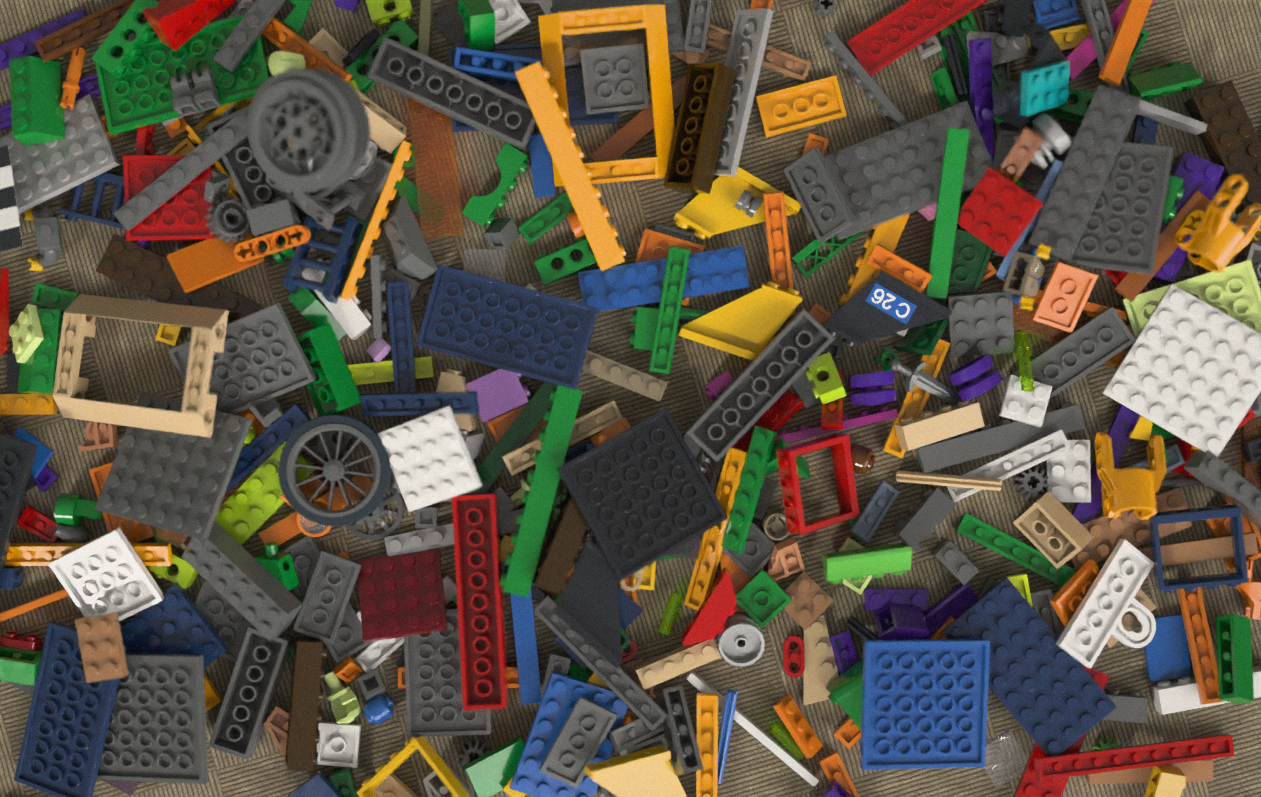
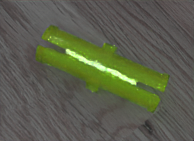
[658,592,683,635]
[769,721,804,760]

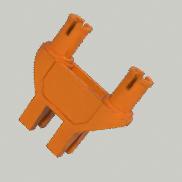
[1235,559,1261,619]

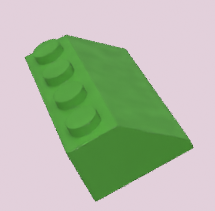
[821,542,912,584]

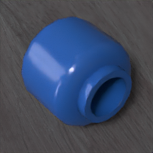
[363,694,395,725]

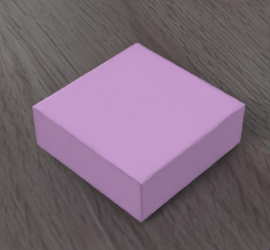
[366,338,392,363]

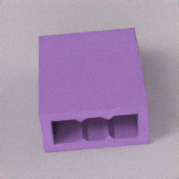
[466,369,532,422]

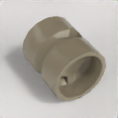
[761,511,790,540]

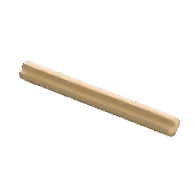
[896,471,1002,491]

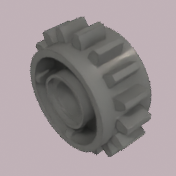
[205,197,251,243]

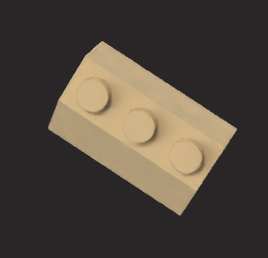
[1013,491,1094,569]

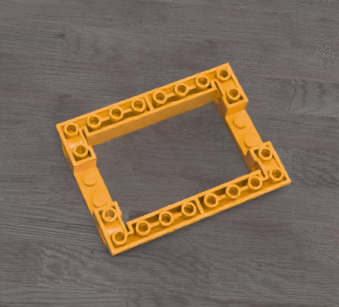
[538,5,675,187]

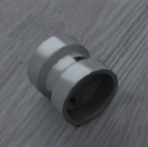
[734,189,763,218]

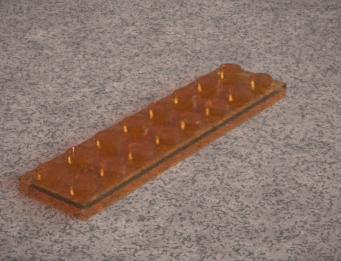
[408,98,464,240]

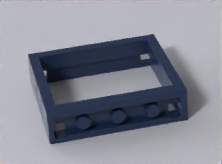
[1149,504,1248,593]

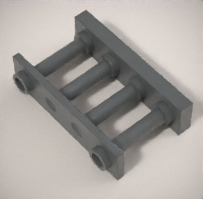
[265,150,366,230]

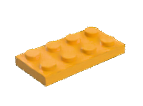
[755,75,847,138]

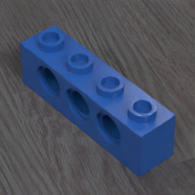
[454,47,542,82]

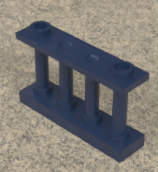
[58,172,126,234]
[283,215,362,304]

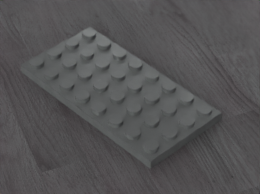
[823,101,995,241]

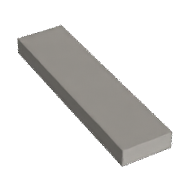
[1137,100,1208,135]

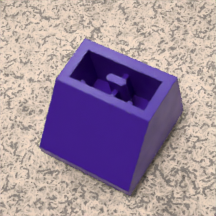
[874,603,930,640]

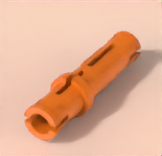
[60,47,87,110]

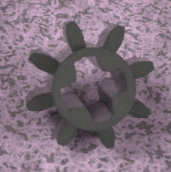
[812,0,839,20]

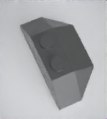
[380,195,438,279]

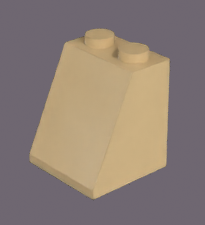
[436,369,476,431]

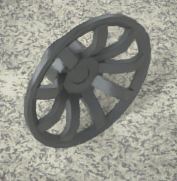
[341,478,403,540]

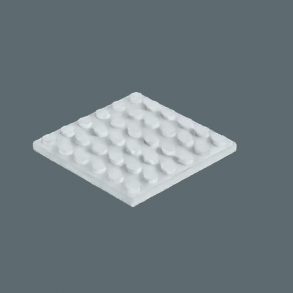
[1102,284,1261,457]

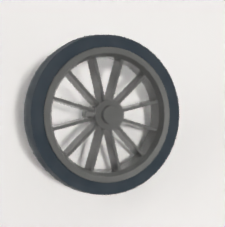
[278,414,392,526]

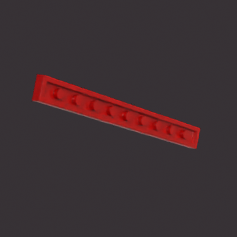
[1034,734,1235,781]

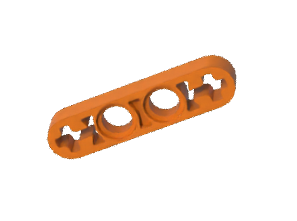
[234,225,311,262]

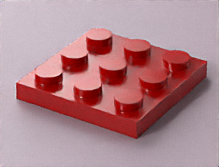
[957,167,1044,257]

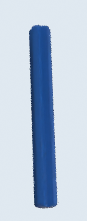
[718,689,738,785]

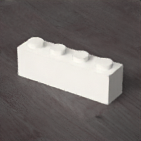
[301,258,373,340]

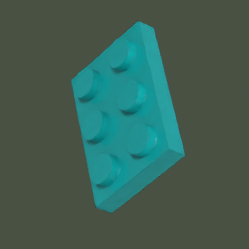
[1020,60,1070,116]

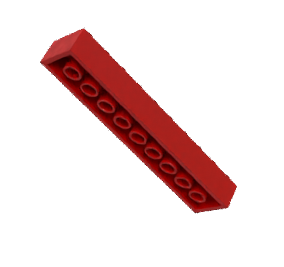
[452,493,509,711]

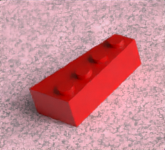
[142,0,236,51]

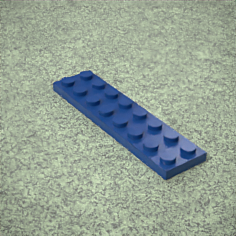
[578,246,750,312]

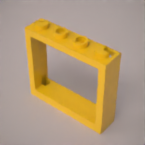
[357,736,470,797]

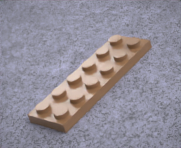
[1070,487,1192,570]

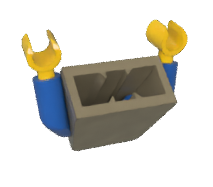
[1003,243,1052,310]

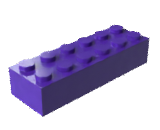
[1151,151,1225,286]

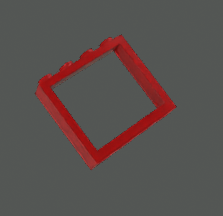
[776,433,860,535]

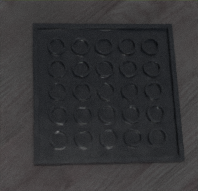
[557,408,728,582]

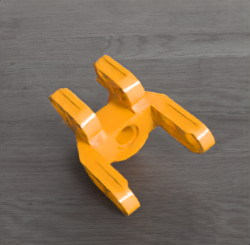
[1175,174,1261,273]
[1095,432,1167,520]

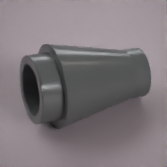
[53,523,88,543]

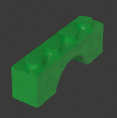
[462,143,529,229]

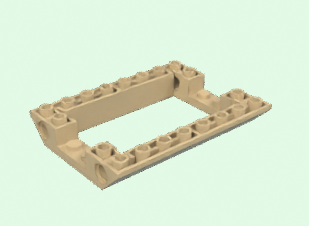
[52,294,228,438]

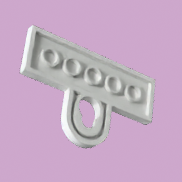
[1056,539,1156,668]

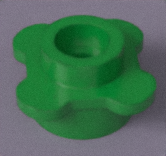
[875,347,900,372]

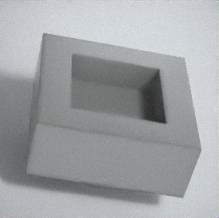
[916,35,942,59]

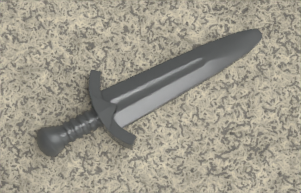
[889,358,961,405]

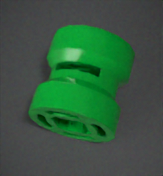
[272,239,296,264]

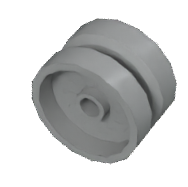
[716,612,765,667]

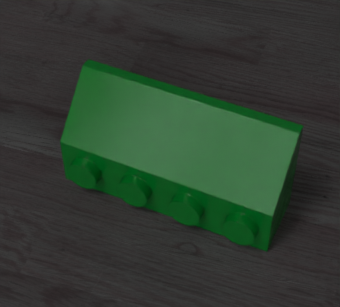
[9,56,65,146]
[17,308,64,395]
[297,324,361,417]

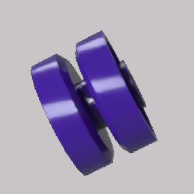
[948,353,1003,401]
[848,371,897,406]

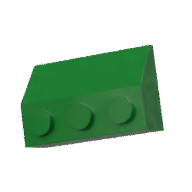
[1127,61,1203,101]

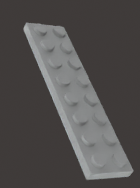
[714,9,773,177]

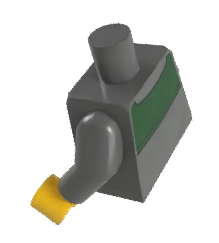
[22,207,64,271]

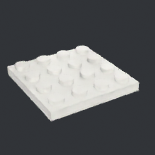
[378,406,482,512]
[48,528,164,621]

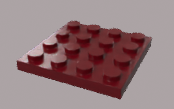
[357,547,448,642]

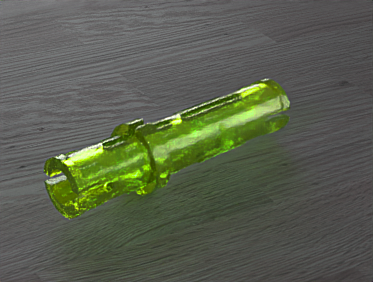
[1014,332,1035,392]

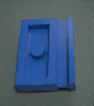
[1031,0,1081,30]

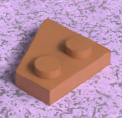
[79,421,119,452]
[766,537,805,581]
[264,705,289,759]

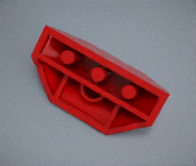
[681,567,737,646]

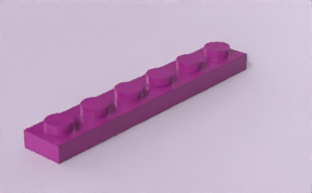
[774,406,899,443]

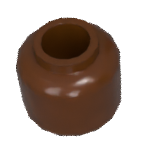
[851,444,876,474]

